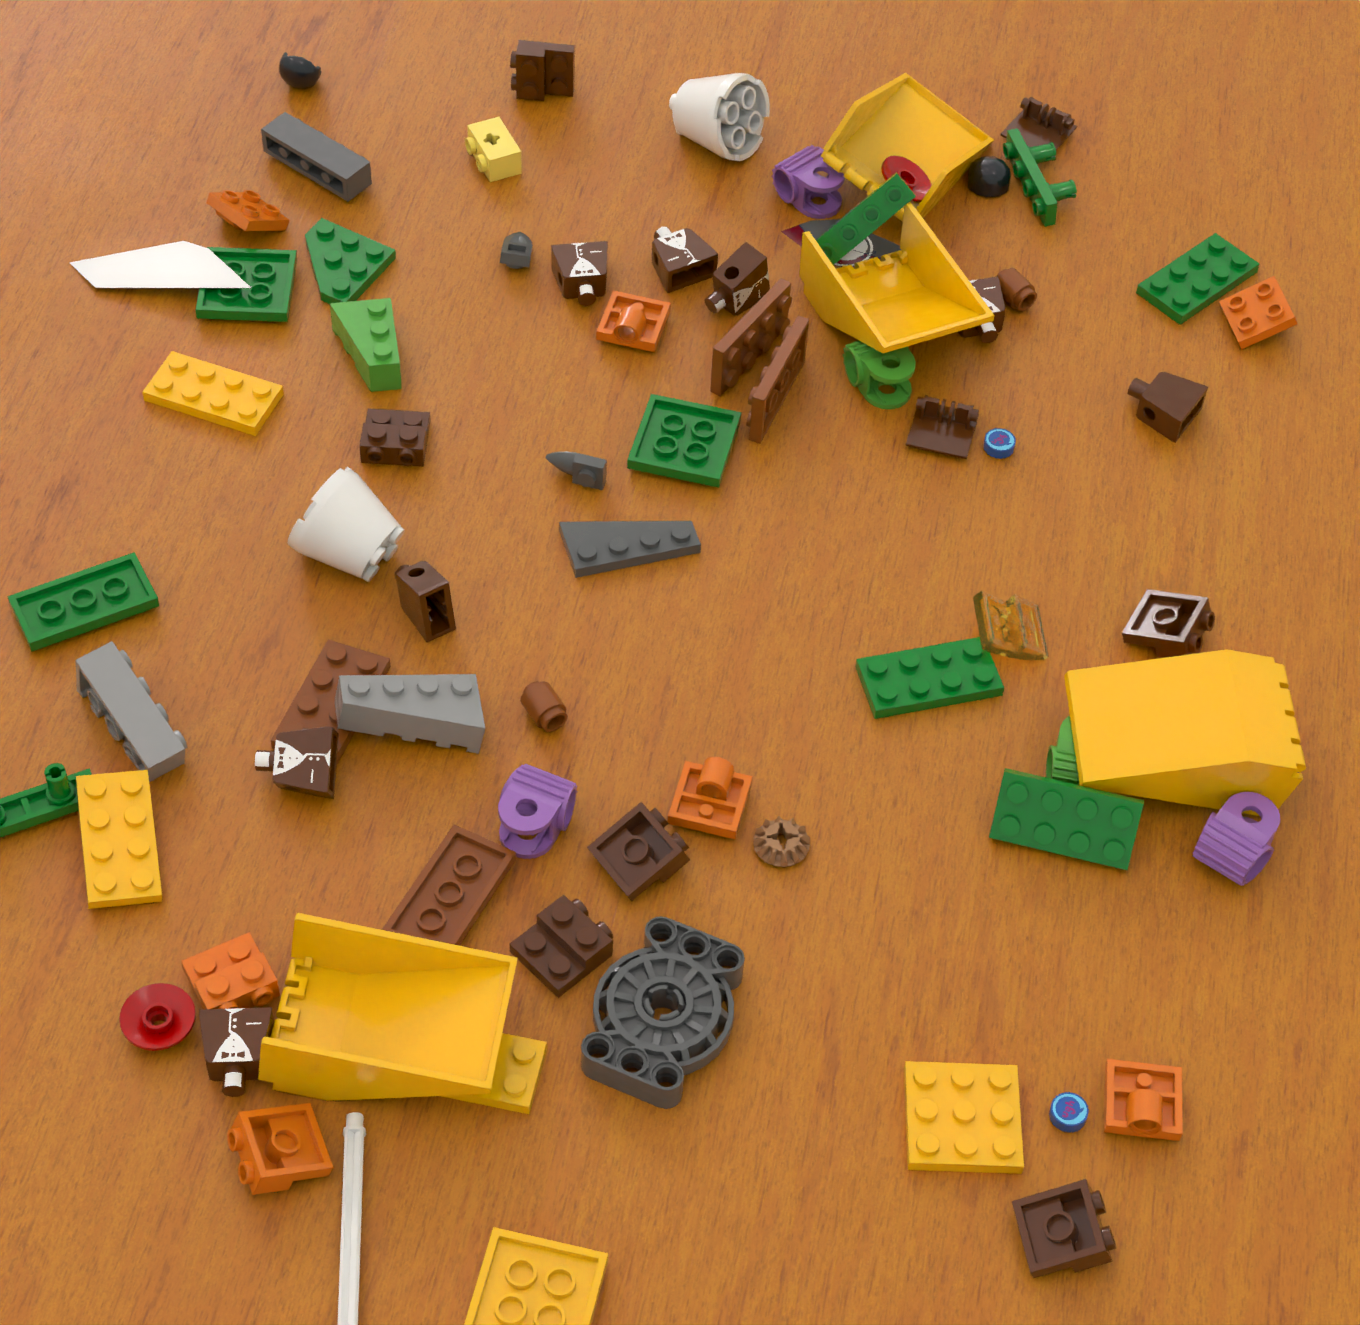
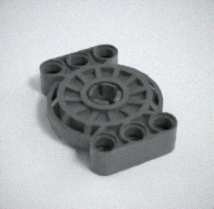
[581,916,745,1109]

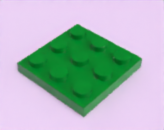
[195,247,297,322]
[627,394,742,488]

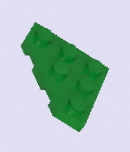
[305,218,396,304]

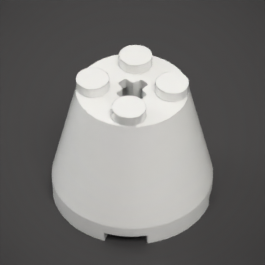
[669,73,770,161]
[287,466,405,582]

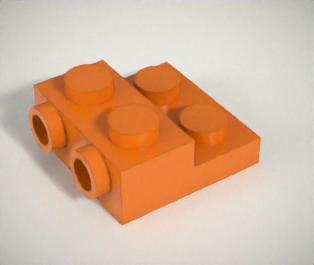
[181,932,280,1010]
[227,1103,334,1195]

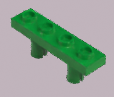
[1003,128,1077,227]
[816,172,916,265]
[0,763,92,838]

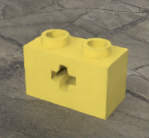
[465,117,522,182]

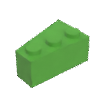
[330,298,402,392]

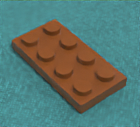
[710,278,792,396]
[746,316,809,444]
[271,639,391,764]
[382,825,516,946]

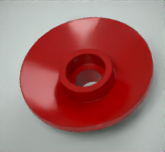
[881,155,932,202]
[119,983,196,1051]

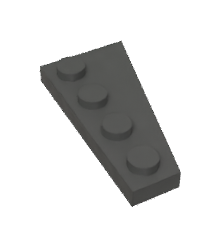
[559,521,701,578]

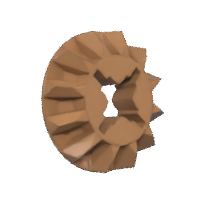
[753,815,810,867]

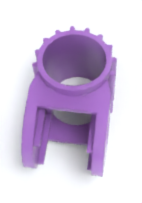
[771,145,845,219]
[498,764,578,859]
[1193,792,1280,886]

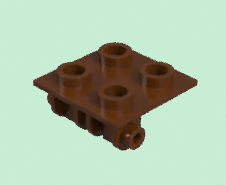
[1000,97,1077,150]
[906,395,979,459]

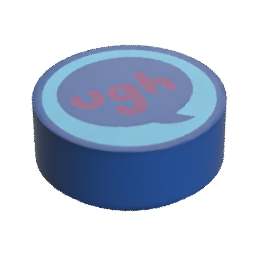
[983,428,1016,459]
[1049,1092,1089,1132]

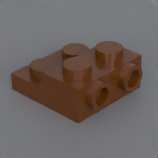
[510,40,575,101]
[359,408,431,467]
[1122,589,1215,658]
[587,802,690,901]
[509,895,613,998]
[1012,1179,1116,1278]

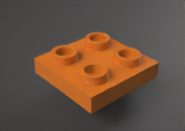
[206,190,290,231]
[1219,276,1297,350]
[596,290,671,352]
[667,757,753,839]
[1104,1059,1183,1141]

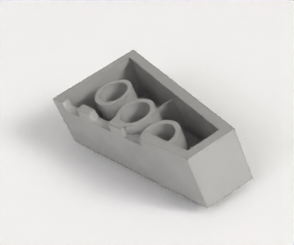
[75,641,187,782]
[335,674,485,754]

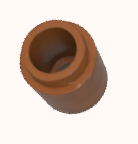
[996,268,1037,311]
[520,681,568,732]

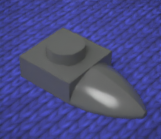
[500,232,533,269]
[545,451,607,490]

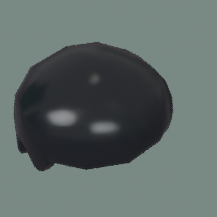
[279,52,322,89]
[967,156,1011,197]

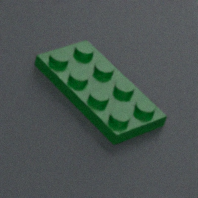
[1136,233,1260,325]
[7,552,159,652]
[855,636,1004,719]
[989,768,1144,870]

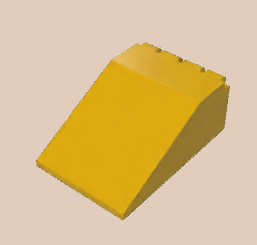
[821,73,994,222]
[799,203,995,353]
[1064,649,1306,816]
[258,913,518,1101]

